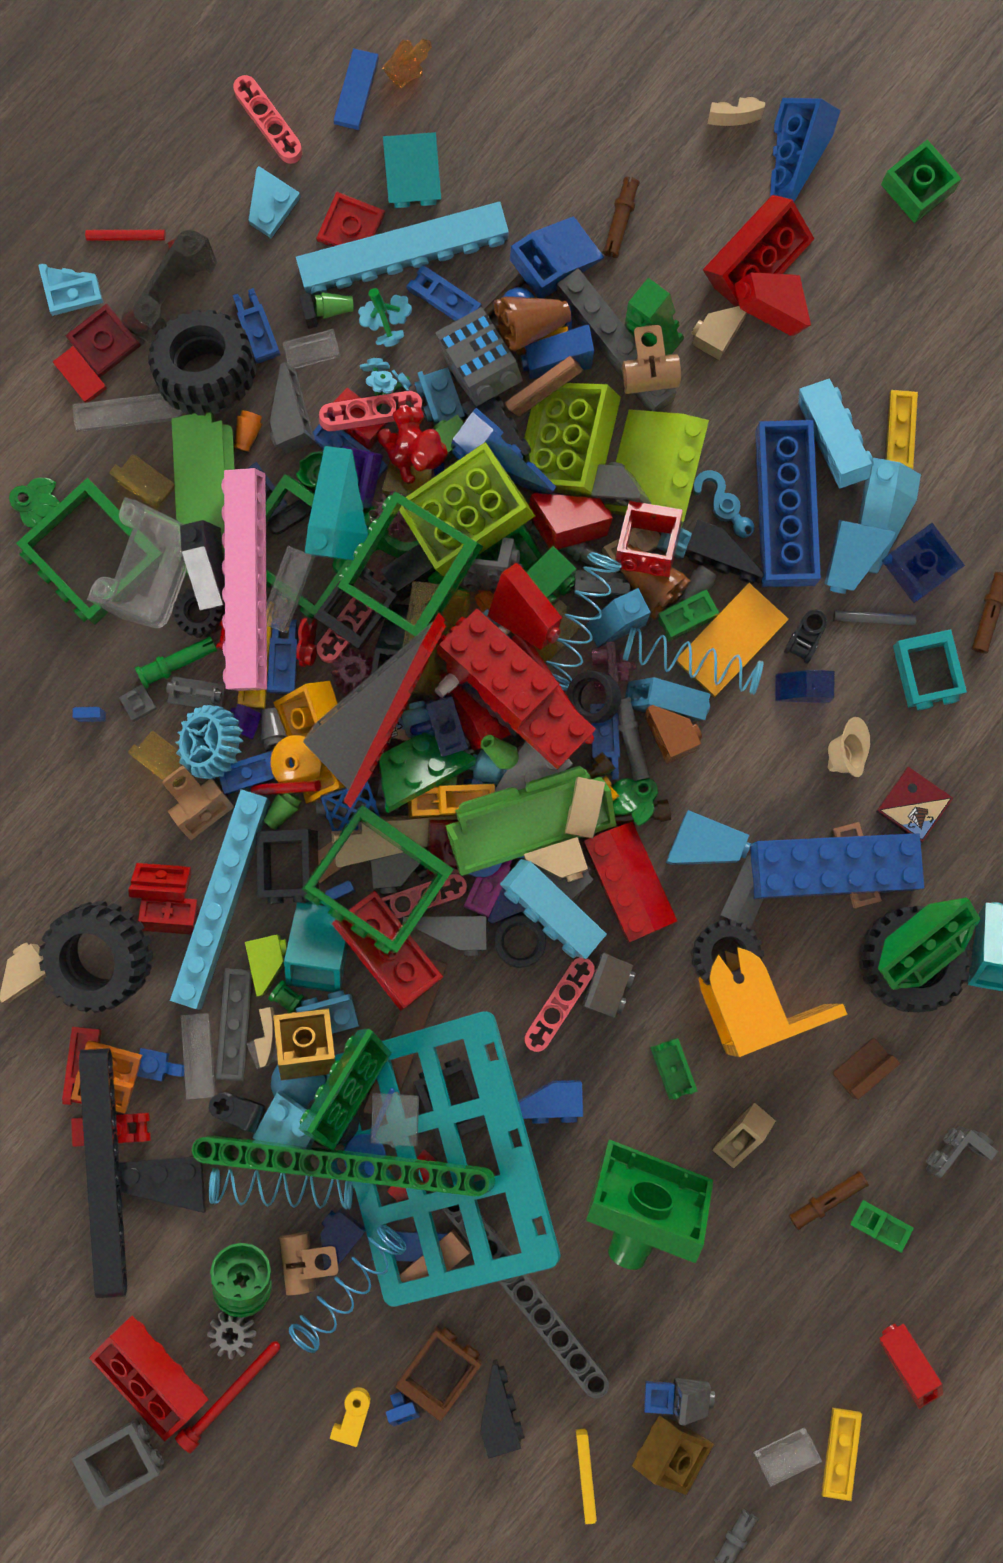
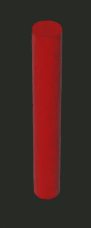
[85,230,166,241]
[251,780,321,795]

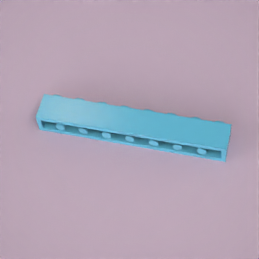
[296,201,509,296]
[170,790,271,1009]

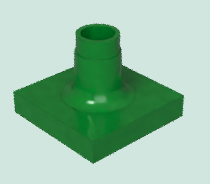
[586,1139,713,1270]

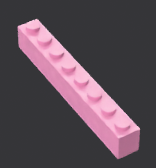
[221,468,267,691]

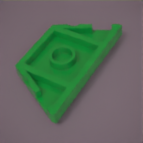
[378,732,476,813]

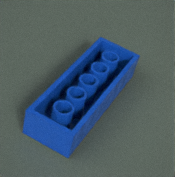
[755,420,821,587]
[750,833,924,899]

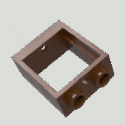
[395,1326,482,1422]

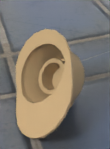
[828,717,870,777]

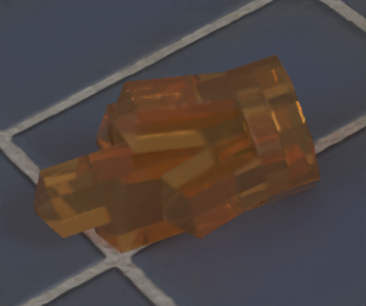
[382,39,432,89]

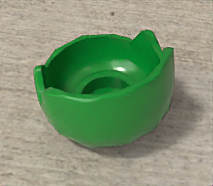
[296,451,323,492]

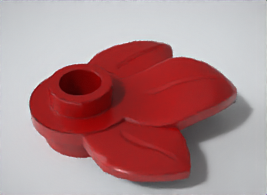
[296,618,318,667]

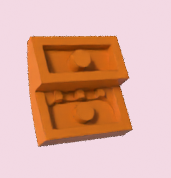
[71,1040,142,1113]

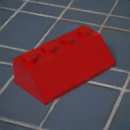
[703,195,815,307]
[583,822,678,943]
[89,1315,209,1442]

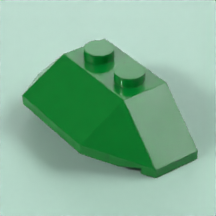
[878,897,981,990]

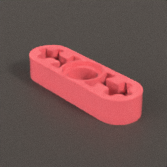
[317,597,374,663]

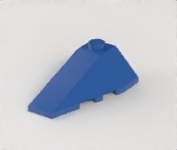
[770,98,841,202]
[451,408,556,494]

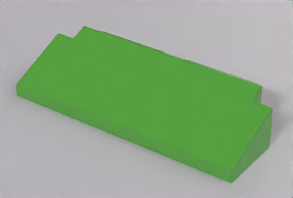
[172,412,235,576]
[445,766,616,876]

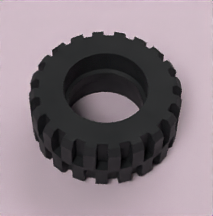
[148,310,256,416]
[39,901,153,1013]
[859,906,972,1012]

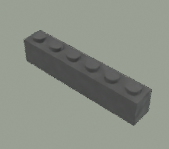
[556,268,676,412]

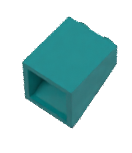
[383,132,441,208]
[284,902,348,992]
[968,902,1003,991]

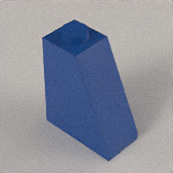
[521,325,594,379]

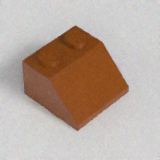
[644,705,703,764]

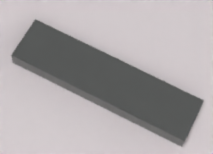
[216,968,253,1081]

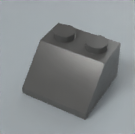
[582,953,636,1018]

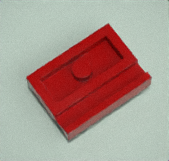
[128,863,191,901]

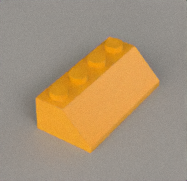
[273,681,345,804]

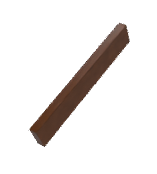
[363,957,447,1121]

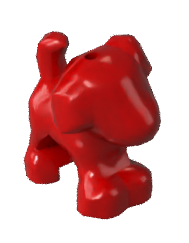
[377,406,448,484]

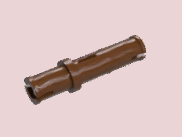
[602,177,640,258]
[971,572,1003,654]
[789,1171,869,1231]

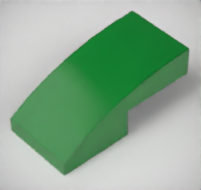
[850,1200,914,1253]

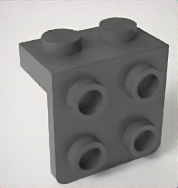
[455,538,523,594]
[926,1126,998,1178]

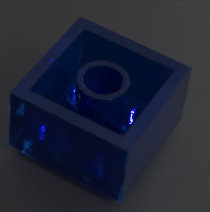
[882,523,965,603]

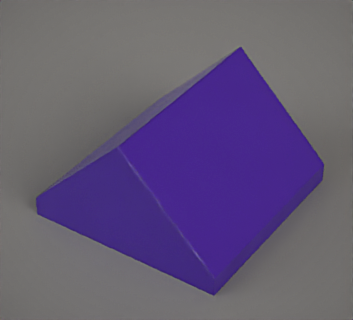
[342,445,383,508]

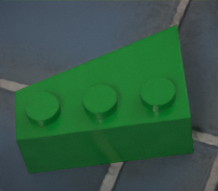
[624,278,684,355]

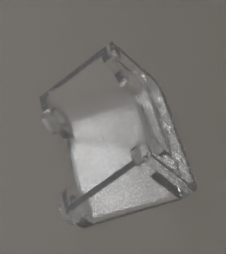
[87,497,187,628]

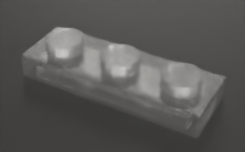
[266,546,315,633]
[181,1013,216,1100]

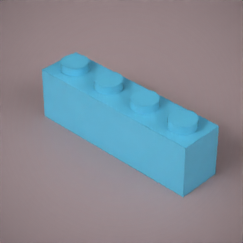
[798,378,874,489]
[500,859,607,959]

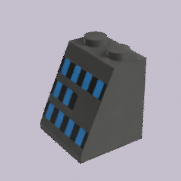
[435,307,523,406]

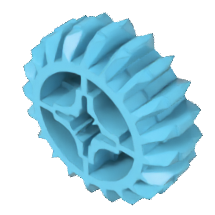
[175,705,243,779]

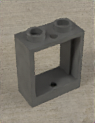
[71,1418,164,1510]

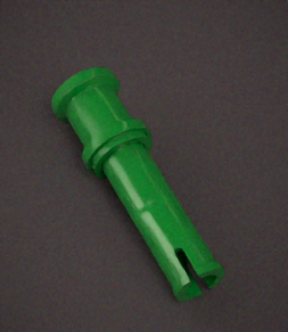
[135,636,217,689]

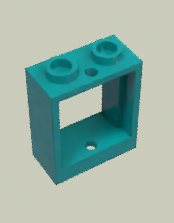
[893,629,967,710]

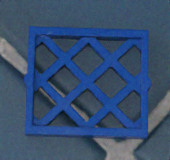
[320,781,380,831]

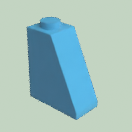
[824,520,895,594]
[586,588,651,648]
[625,677,710,722]
[665,810,751,865]

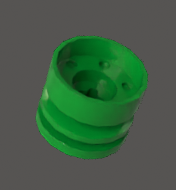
[210,1243,272,1318]

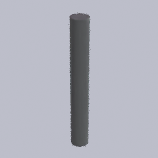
[834,610,916,625]

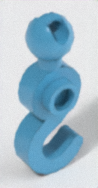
[693,470,755,538]

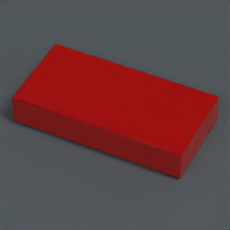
[53,346,107,405]

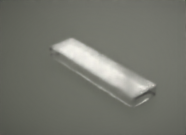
[73,393,182,433]

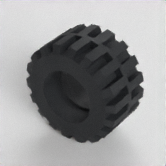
[691,920,764,986]

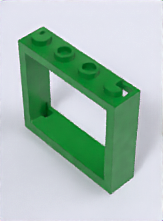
[266,474,369,619]
[16,478,165,625]
[337,492,484,636]
[302,805,454,954]

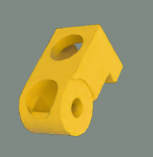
[330,1387,371,1447]

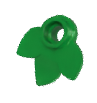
[9,478,60,528]
[611,778,658,826]

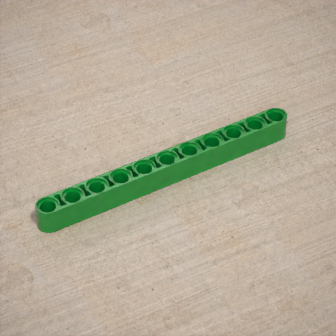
[192,1135,495,1197]

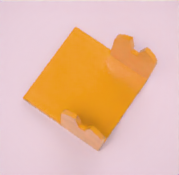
[698,947,847,1057]

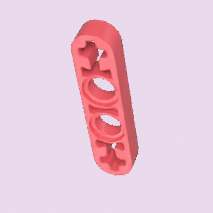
[233,75,302,164]
[319,391,422,431]
[381,874,467,919]
[525,957,595,1052]

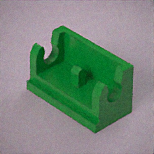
[658,589,719,643]
[650,1038,698,1100]

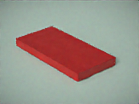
[332,891,443,1011]

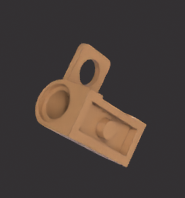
[622,325,681,394]
[162,766,234,840]
[279,1231,339,1295]

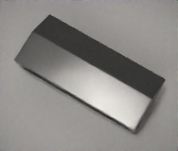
[721,853,763,929]

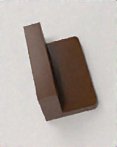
[833,1038,901,1100]

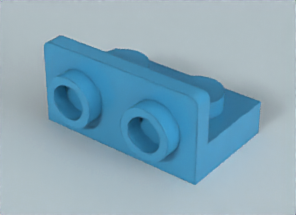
[414,367,465,426]
[296,990,360,1034]

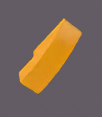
[408,784,495,818]

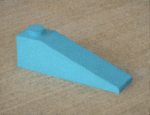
[858,458,921,574]

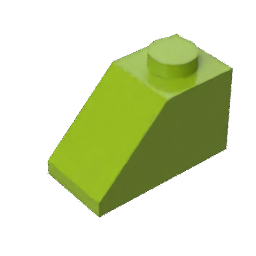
[245,935,288,997]

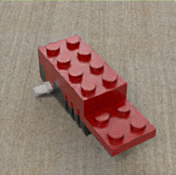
[434,609,596,770]

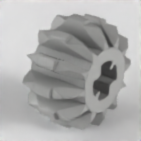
[207,1311,256,1359]

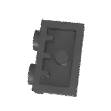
[574,570,630,600]

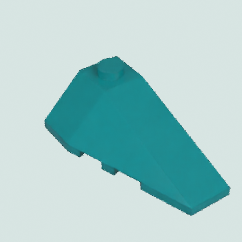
[305,446,368,561]

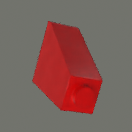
[735,273,811,336]
[529,493,613,550]
[487,563,562,650]
[879,1323,943,1409]

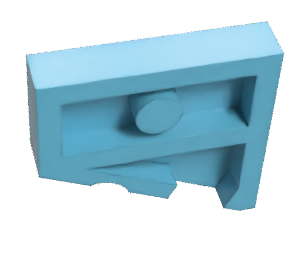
[249,166,301,238]
[38,264,104,316]
[252,1092,314,1147]

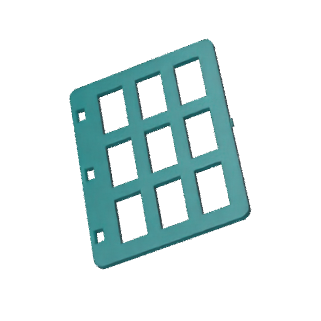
[325,1011,561,1307]

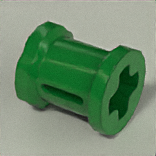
[268,980,305,1014]

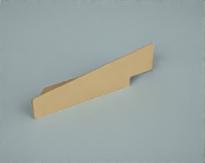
[331,815,457,867]

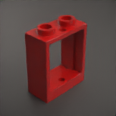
[616,501,683,577]

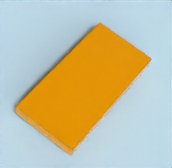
[676,583,789,698]

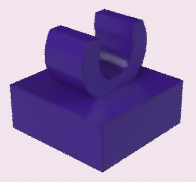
[230,704,261,739]

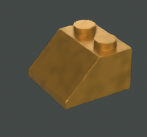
[273,1008,335,1081]
[632,1415,714,1495]

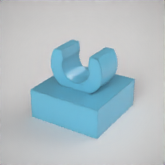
[657,528,692,558]

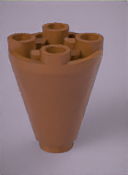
[493,296,571,352]
[615,544,691,620]

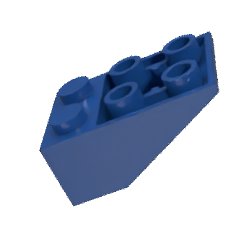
[510,216,604,299]
[518,1080,583,1124]

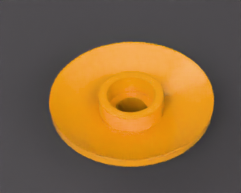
[270,735,322,783]

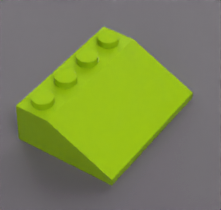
[524,383,621,498]
[605,409,709,528]
[399,442,535,577]

